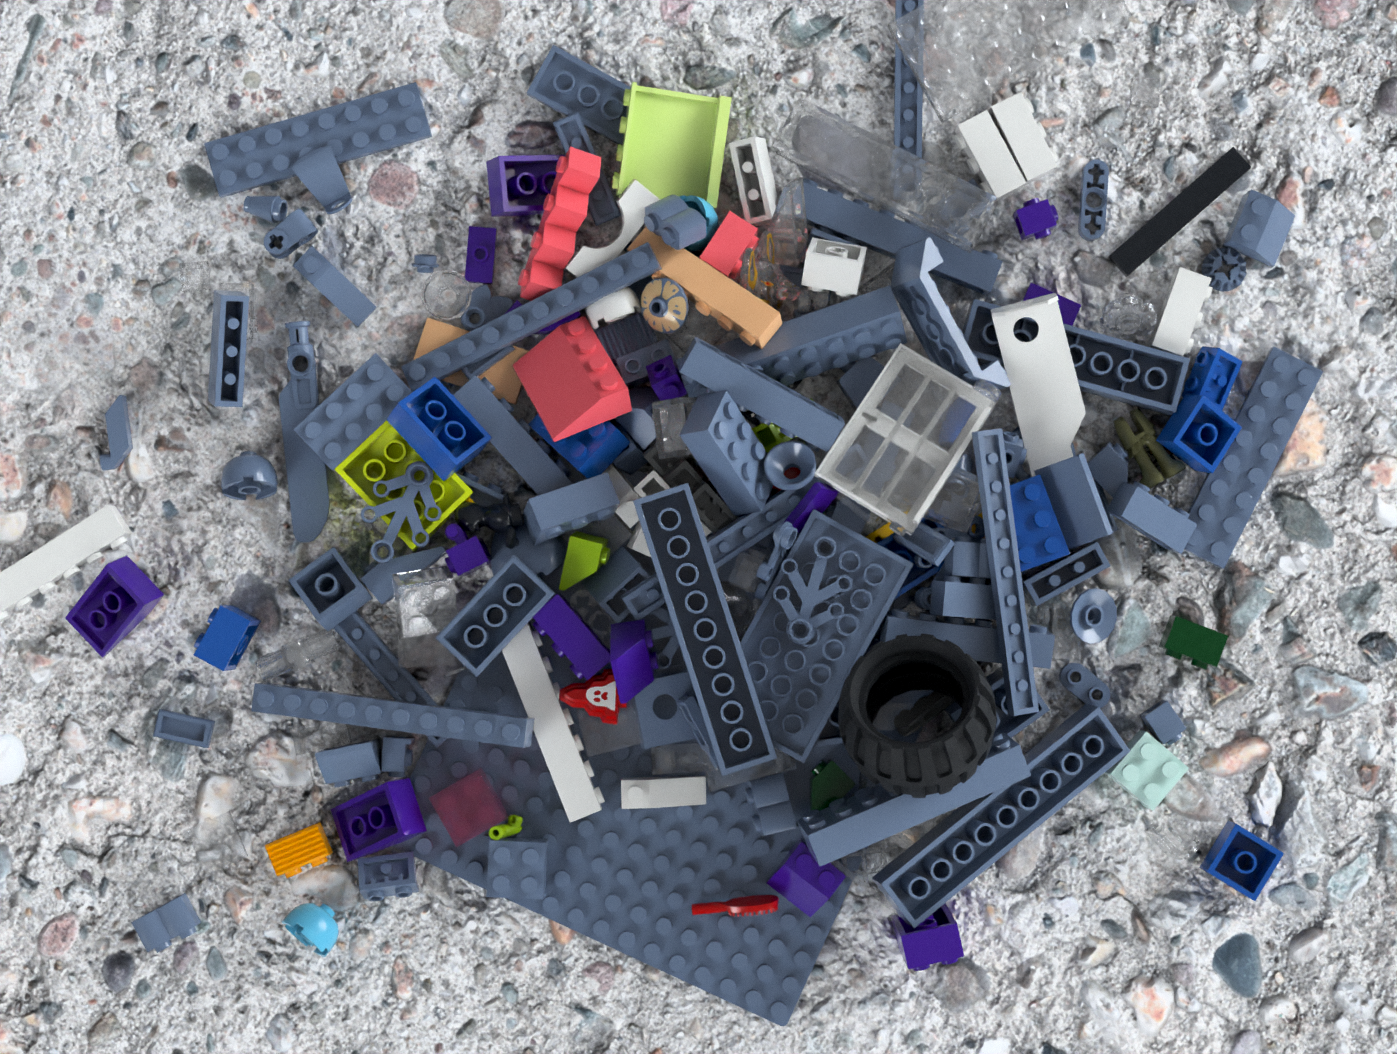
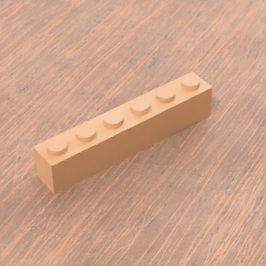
[627,227,783,349]

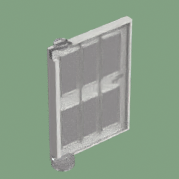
[814,343,1001,536]

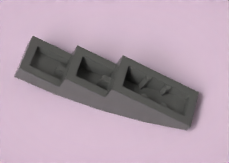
[642,436,738,534]

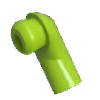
[489,815,523,840]

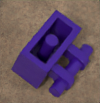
[445,524,491,577]

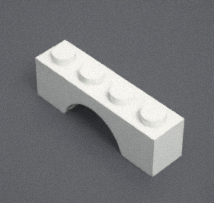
[565,179,660,277]

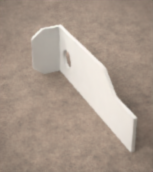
[990,293,1086,477]

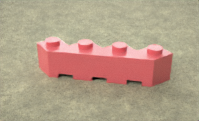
[518,146,601,301]

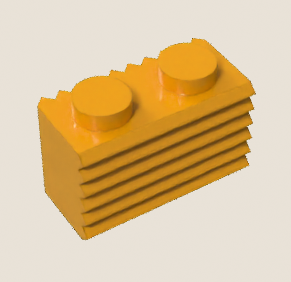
[265,822,333,878]

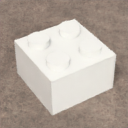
[801,237,867,297]

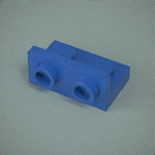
[1181,346,1243,410]

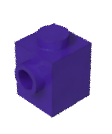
[1013,198,1058,240]
[646,355,687,405]

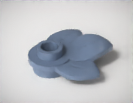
[461,285,513,331]

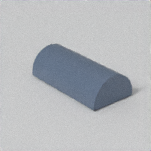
[435,554,555,677]

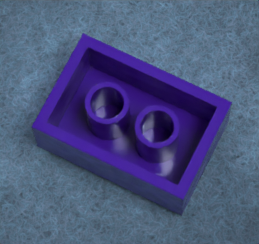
[532,593,610,681]
[891,903,964,971]

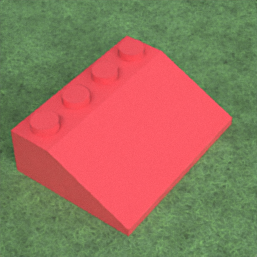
[512,316,632,442]

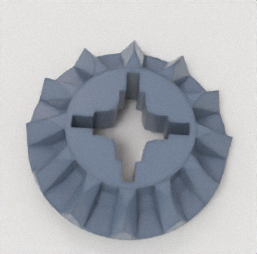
[1202,247,1247,292]

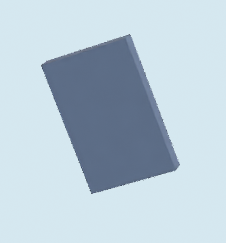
[1034,453,1113,548]

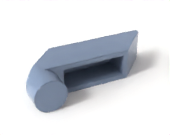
[100,395,133,471]

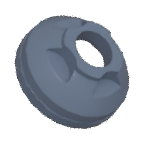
[764,441,816,490]

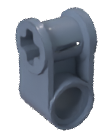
[264,209,318,259]

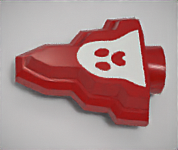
[559,669,627,725]

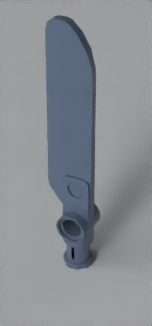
[279,321,330,543]

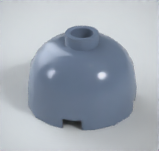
[221,451,278,500]

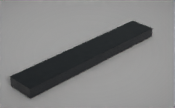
[1108,147,1251,277]

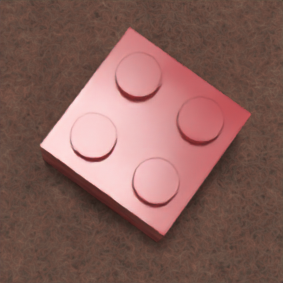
[699,211,759,280]

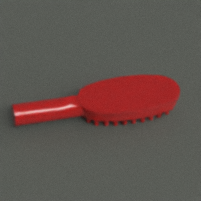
[692,895,779,917]

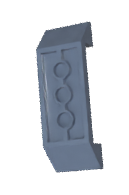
[891,237,1011,391]

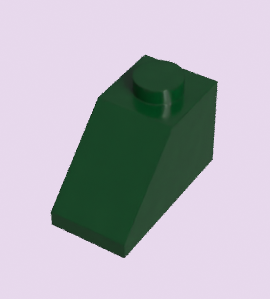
[810,759,856,811]

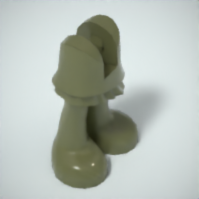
[1113,408,1186,489]

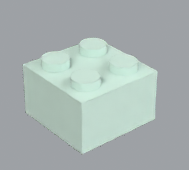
[1105,730,1189,811]

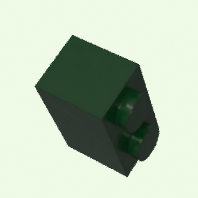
[1159,616,1228,670]

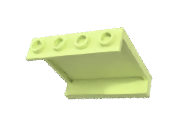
[612,82,732,209]

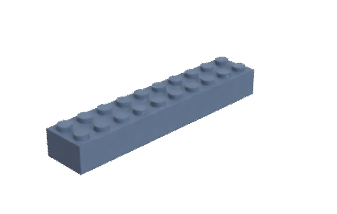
[633,483,777,776]
[872,704,1130,928]

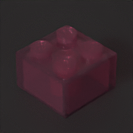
[429,768,508,847]

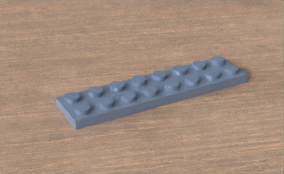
[204,82,432,198]
[1184,347,1323,569]

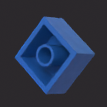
[1156,394,1242,473]
[194,605,261,671]
[1199,820,1284,901]

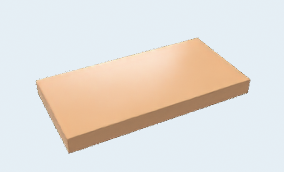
[413,317,529,405]

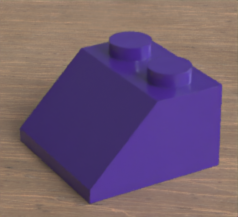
[610,620,659,704]
[766,838,846,917]

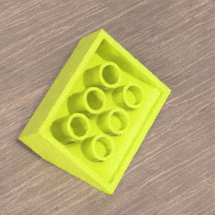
[335,420,474,553]

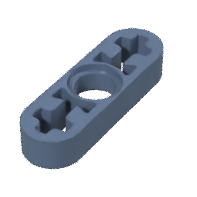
[1078,159,1109,241]

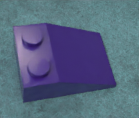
[486,155,565,217]
[65,555,164,658]
[331,778,427,862]

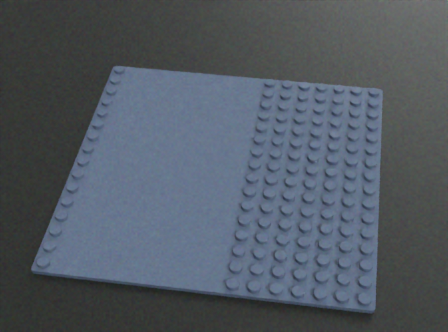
[393,454,967,1026]

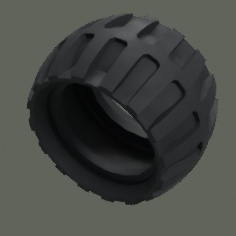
[838,633,996,798]

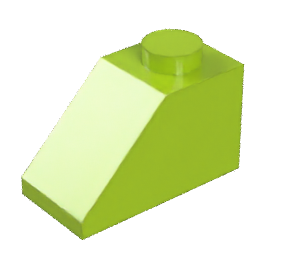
[559,531,610,591]

